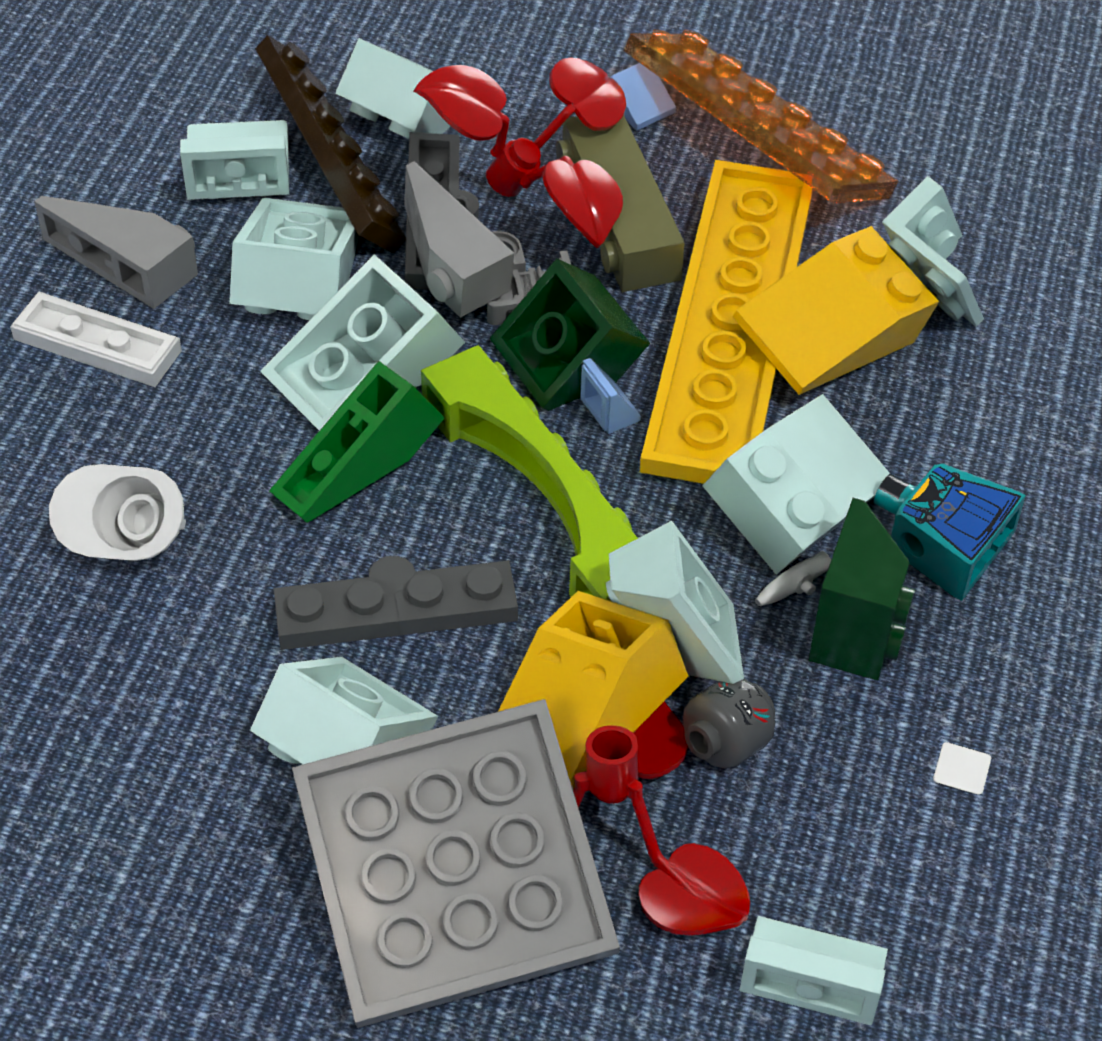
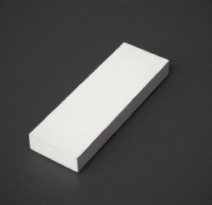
[10,292,182,387]

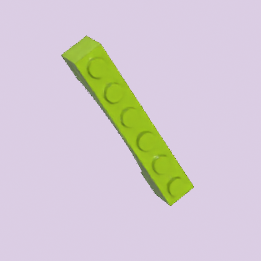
[421,345,638,601]

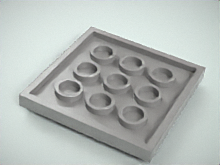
[292,699,620,1028]

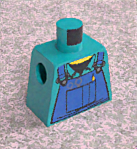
[874,464,1026,601]

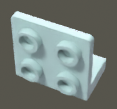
[180,120,289,200]
[882,176,984,327]

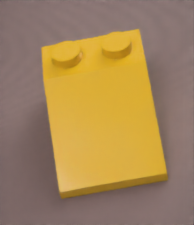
[733,226,939,395]

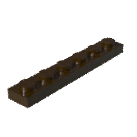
[255,35,406,253]

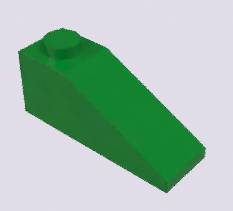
[269,361,445,523]

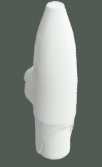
[755,551,831,606]

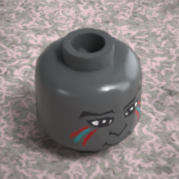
[683,679,775,769]

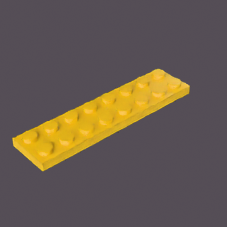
[640,160,815,484]

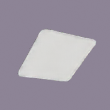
[933,742,991,795]

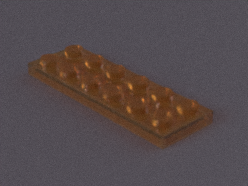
[623,29,899,204]

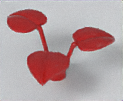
[413,57,626,248]
[573,701,750,936]

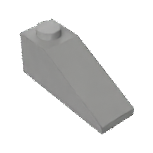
[404,161,514,318]
[34,196,198,309]

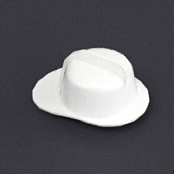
[49,464,186,561]

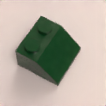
[490,258,650,411]
[808,498,915,681]

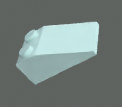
[229,198,359,320]
[260,254,465,431]
[702,394,890,575]

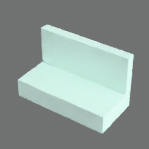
[739,916,888,1025]

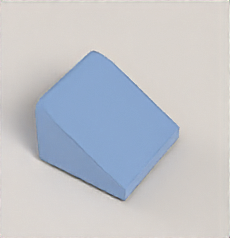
[610,60,676,131]
[580,358,641,434]

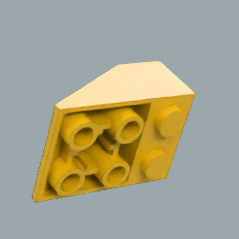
[498,591,689,789]

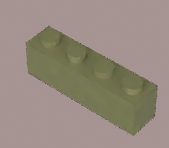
[556,115,685,292]

